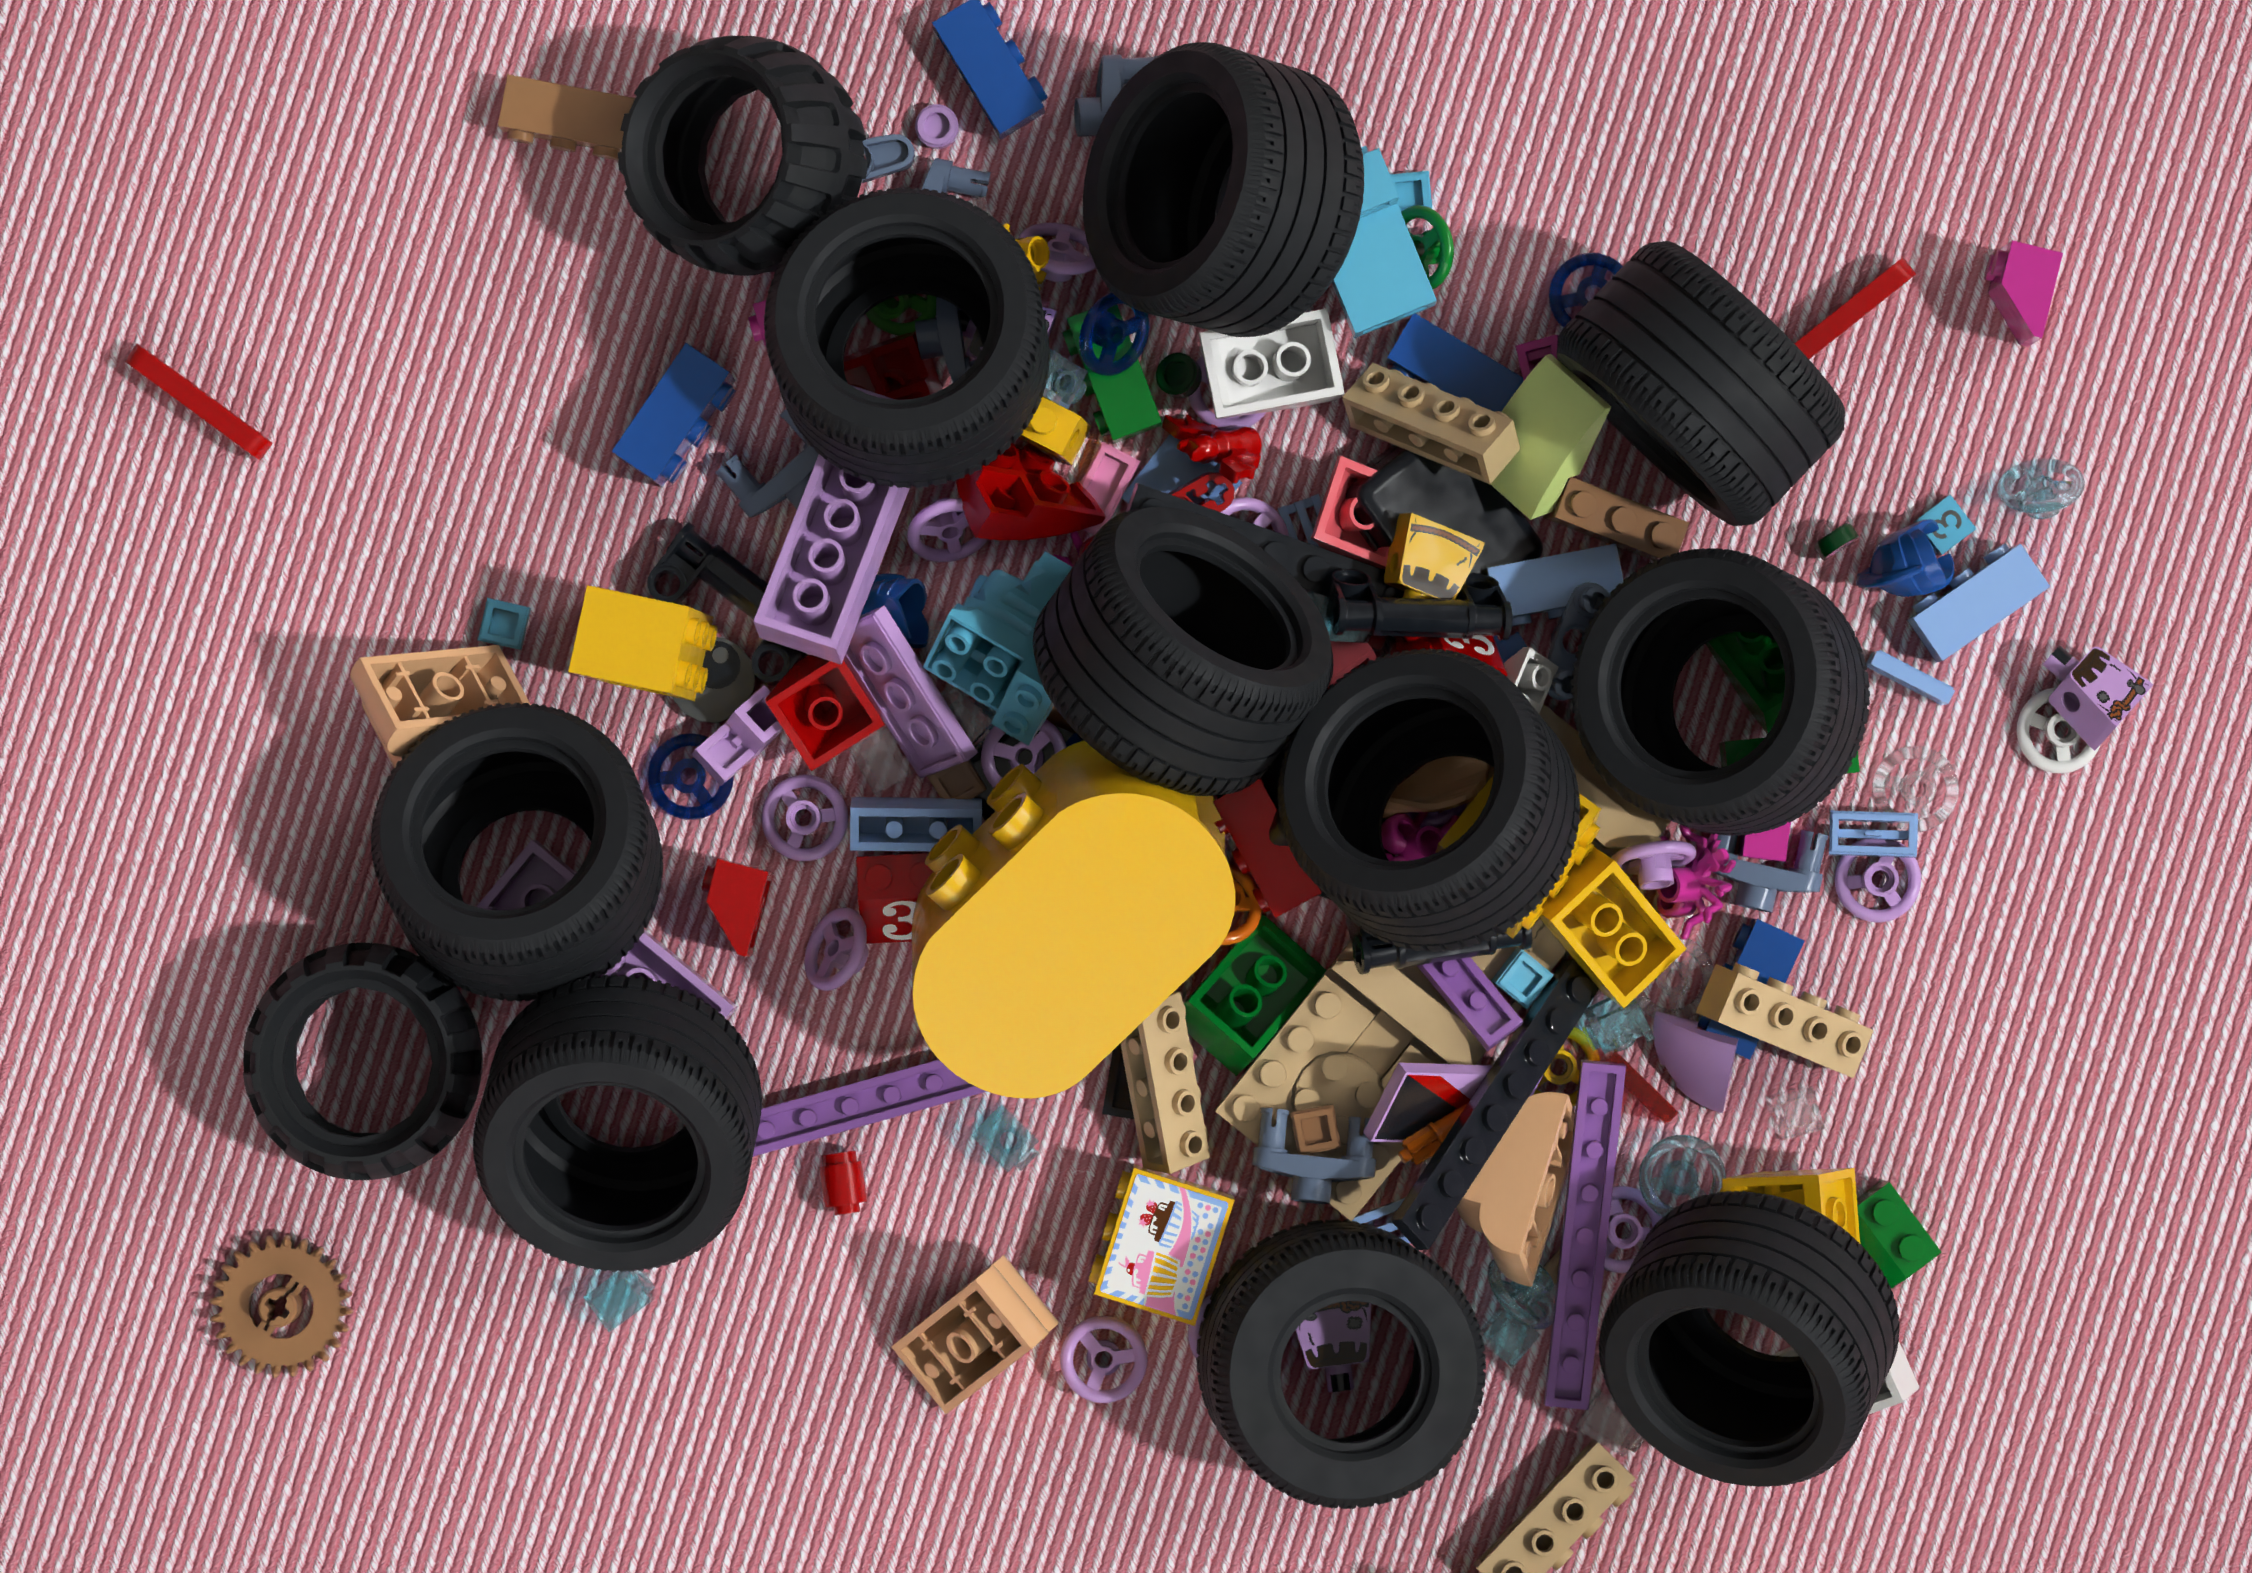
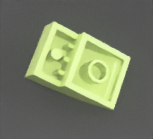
[1491,354,1611,520]

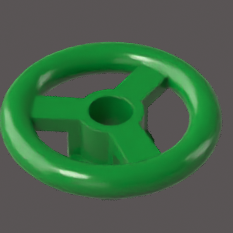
[1401,205,1454,290]

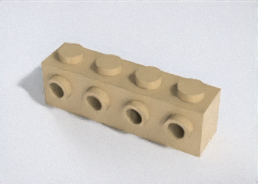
[1342,363,1520,484]
[1695,962,1874,1078]
[1120,991,1210,1174]
[1474,1438,1636,1573]

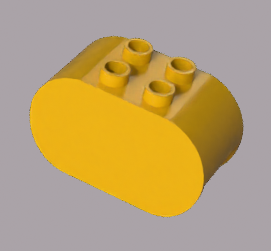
[912,741,1235,1098]

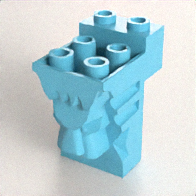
[1332,146,1437,338]
[922,551,1072,746]

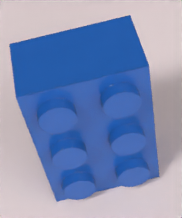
[612,343,736,487]

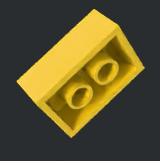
[1539,847,1687,1008]

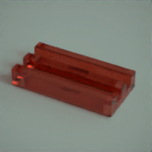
[1602,1050,1679,1123]

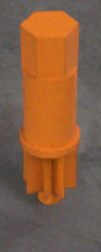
[1398,1103,1468,1166]

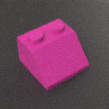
[1984,240,2063,347]

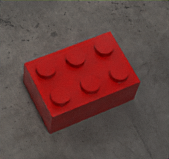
[1213,777,1323,918]

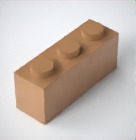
[498,74,635,160]
[1543,477,1689,561]

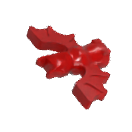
[1162,415,1262,484]

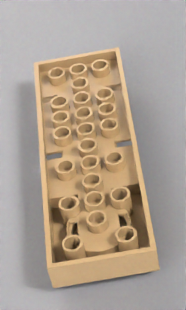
[1214,704,1671,1222]

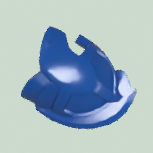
[1856,519,1954,597]
[861,573,930,649]

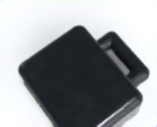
[1345,445,1543,600]

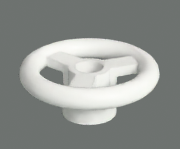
[2016,687,2100,774]

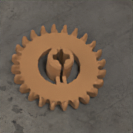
[209,1234,354,1378]

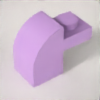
[691,685,784,786]

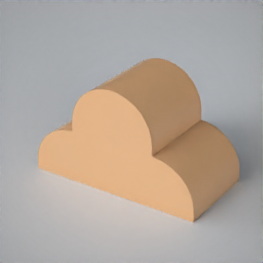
[350,645,531,768]
[1456,1092,1575,1287]
[891,1255,1059,1414]

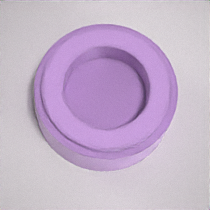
[915,104,959,149]

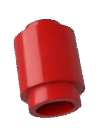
[819,1150,868,1215]

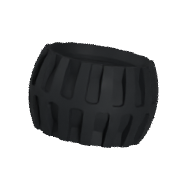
[618,35,868,276]
[243,942,483,1180]

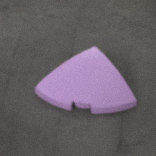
[1653,1011,1739,1113]

